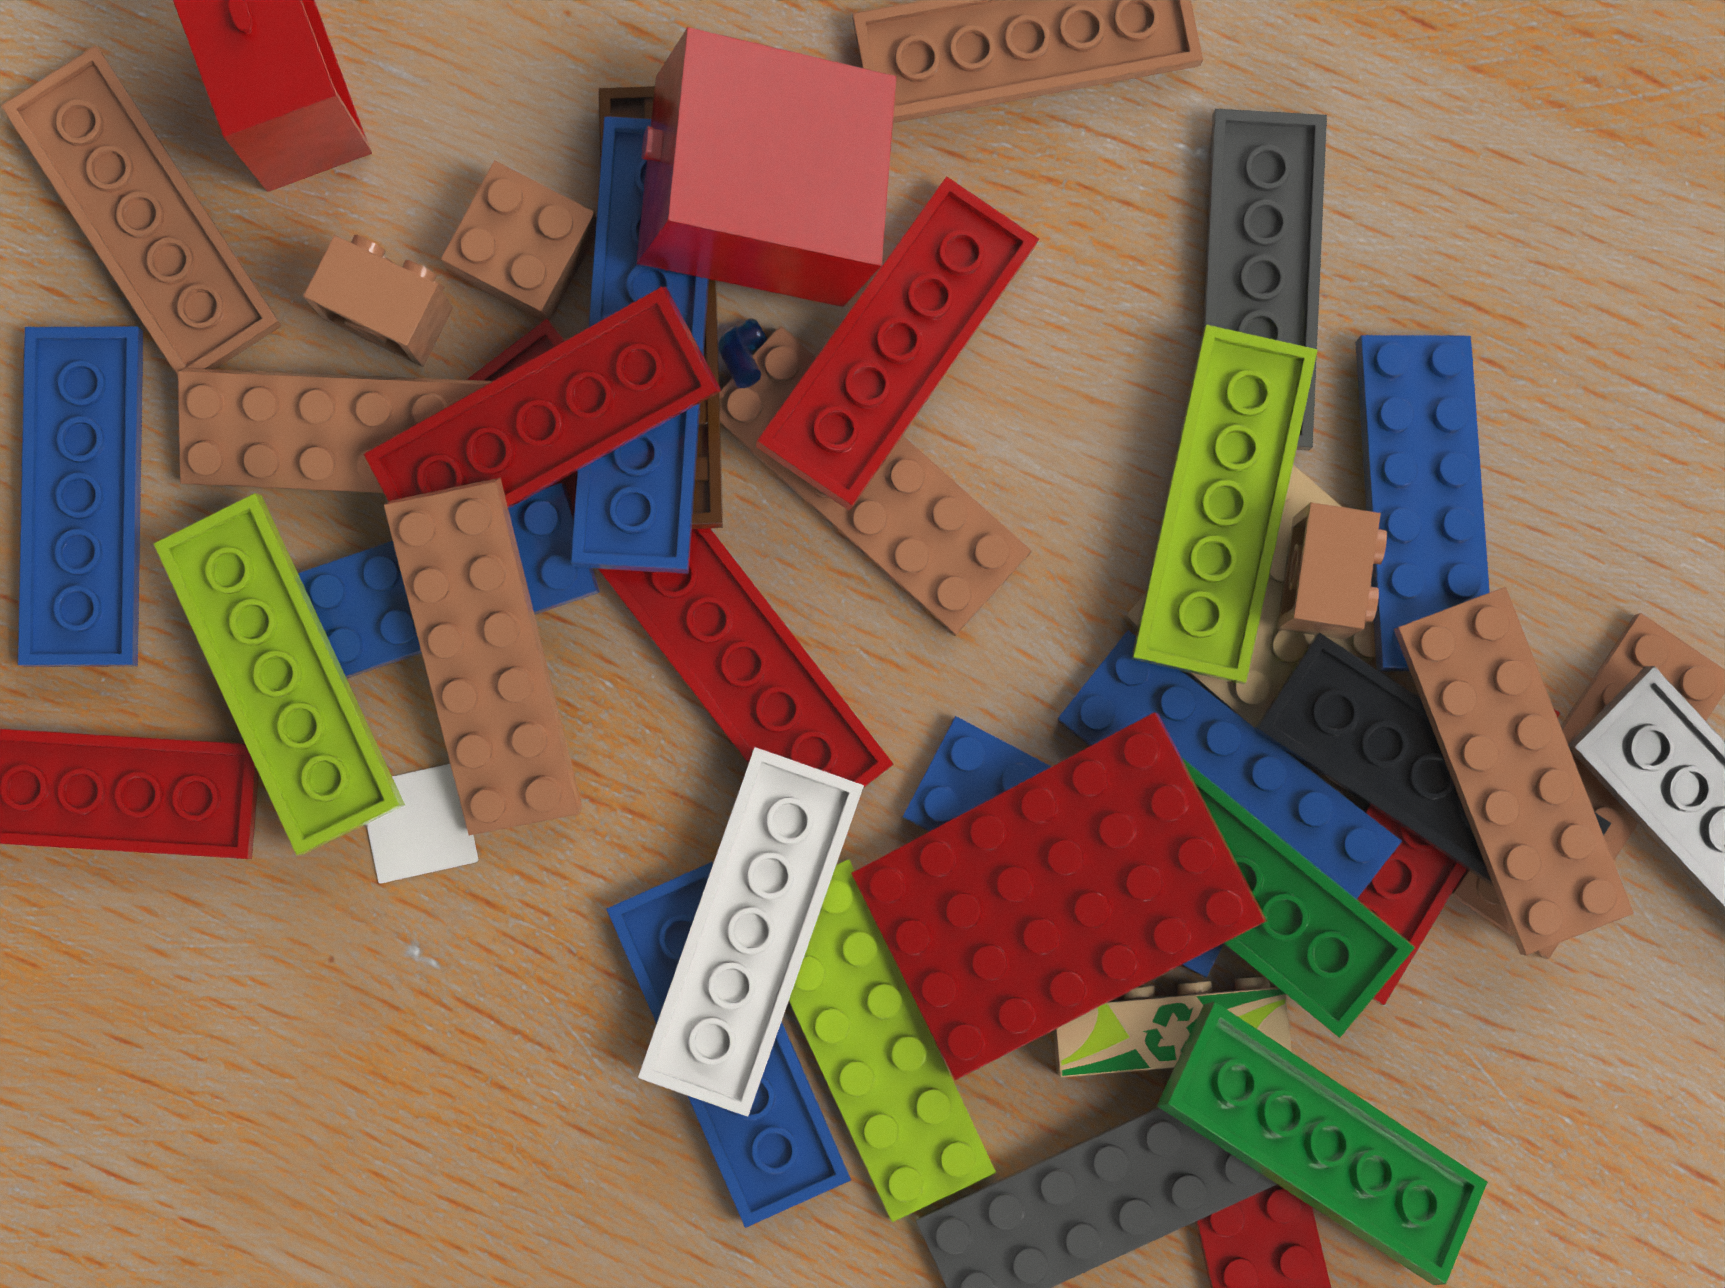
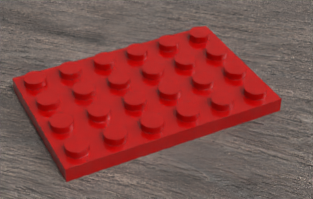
[851,712,1267,1080]

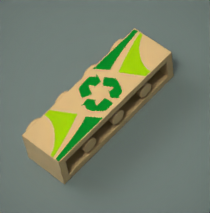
[1053,976,1292,1078]

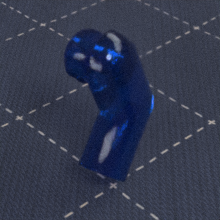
[718,318,767,388]

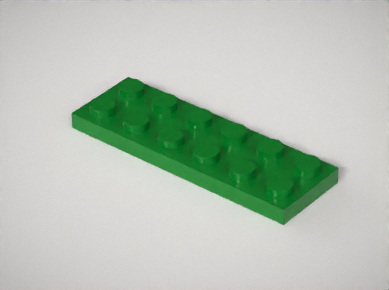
[1180,755,1415,1038]
[1157,1002,1488,1285]

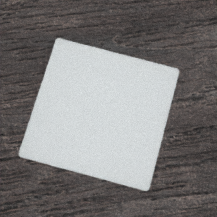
[366,764,479,883]

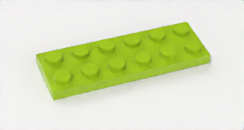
[1131,325,1318,684]
[153,493,405,856]
[789,859,996,1222]

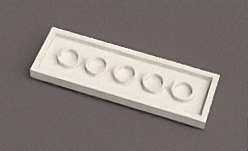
[638,747,864,1117]

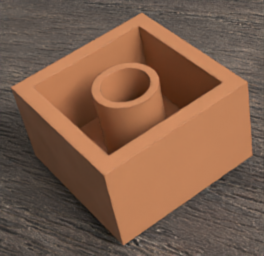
[441,160,597,322]
[303,235,453,367]
[1277,502,1387,640]

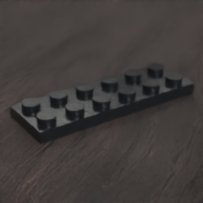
[1254,632,1611,887]

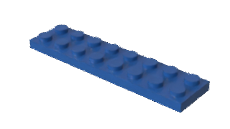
[571,117,709,574]

